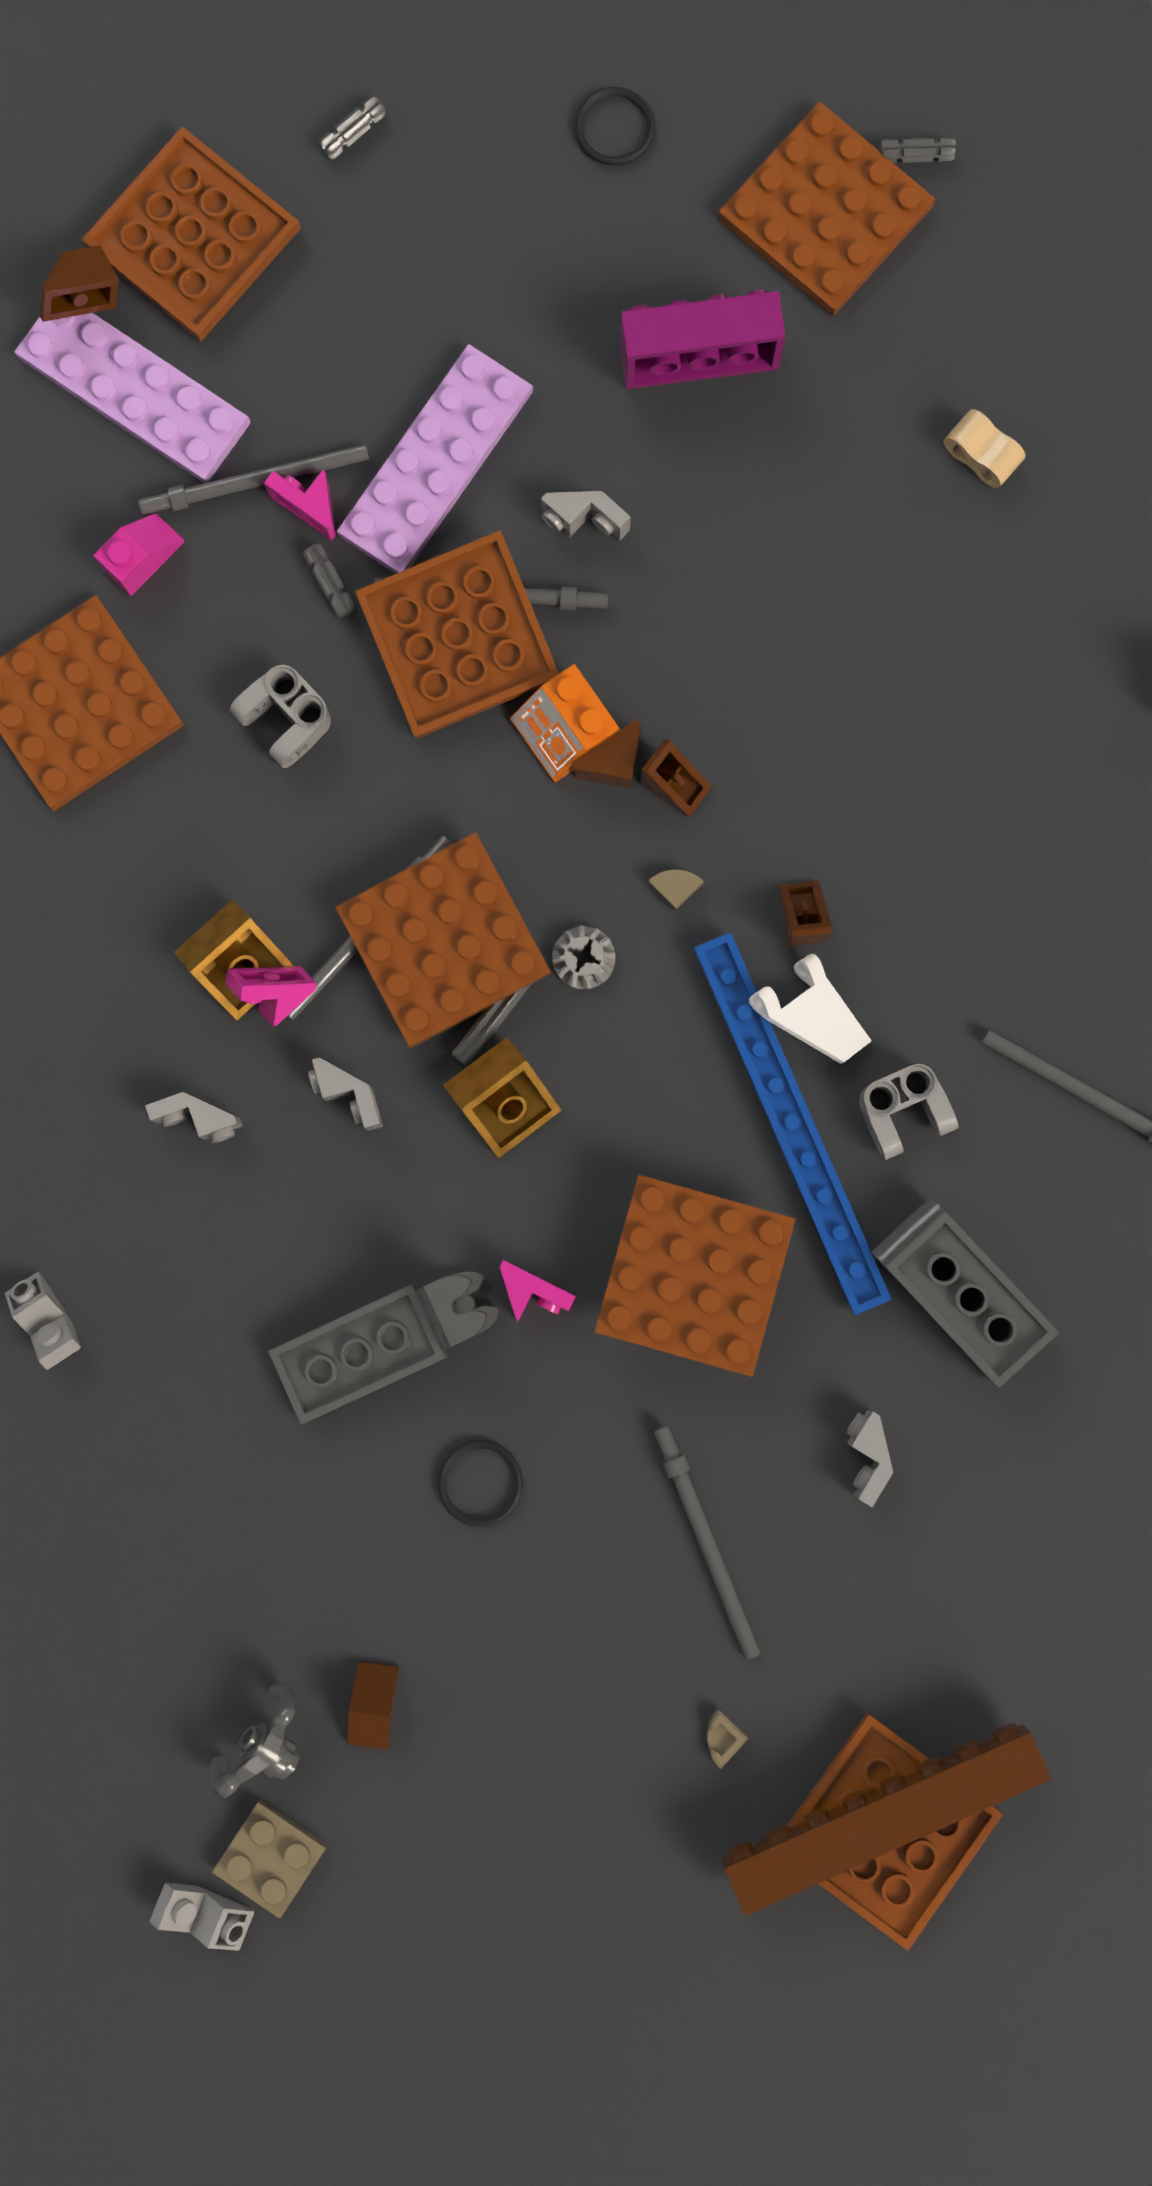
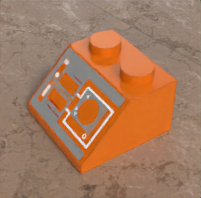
[510,664,620,783]

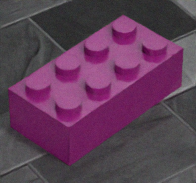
[620,289,786,389]

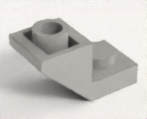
[541,491,631,541]
[308,1057,383,1131]
[145,1092,243,1143]
[4,1271,81,1370]
[846,1409,894,1507]
[149,1882,255,1951]

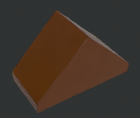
[572,719,641,788]
[640,739,712,817]
[779,881,832,946]
[347,1661,399,1750]

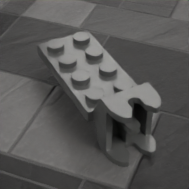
[268,1271,499,1425]

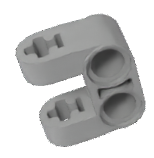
[229,665,331,769]
[859,1064,958,1161]

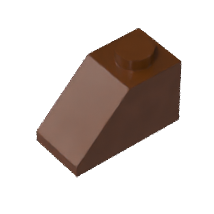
[40,245,119,322]

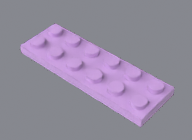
[14,313,251,483]
[337,344,533,574]

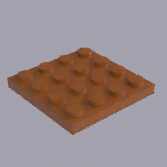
[718,102,936,316]
[81,126,301,342]
[355,530,559,739]
[0,595,185,811]
[335,832,552,1048]
[594,1174,796,1377]
[788,1712,1003,1951]

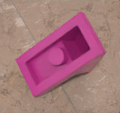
[264,470,336,541]
[225,966,317,1026]
[500,1260,576,1322]

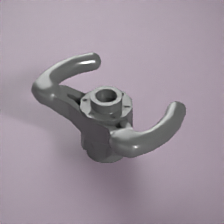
[209,1684,300,1798]

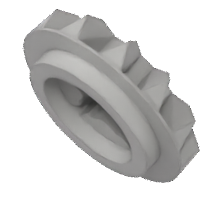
[552,925,616,989]

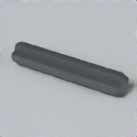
[452,985,530,1066]

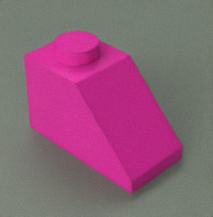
[93,513,185,596]

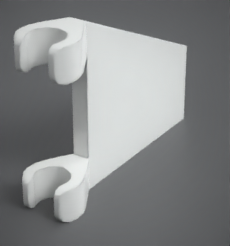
[749,954,871,1064]

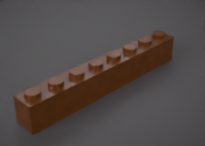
[722,1723,1052,1916]

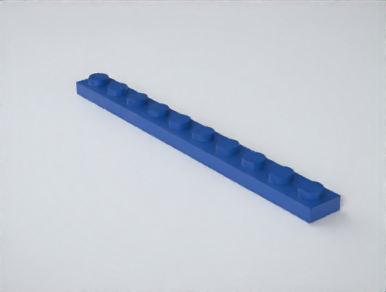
[694,932,892,1315]

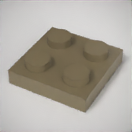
[212,1799,328,1919]

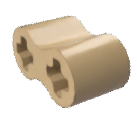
[944,409,1025,488]

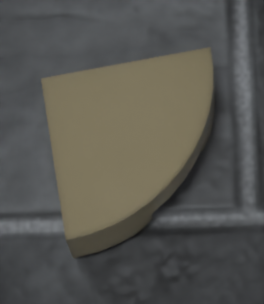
[648,869,704,911]
[707,1708,748,1769]

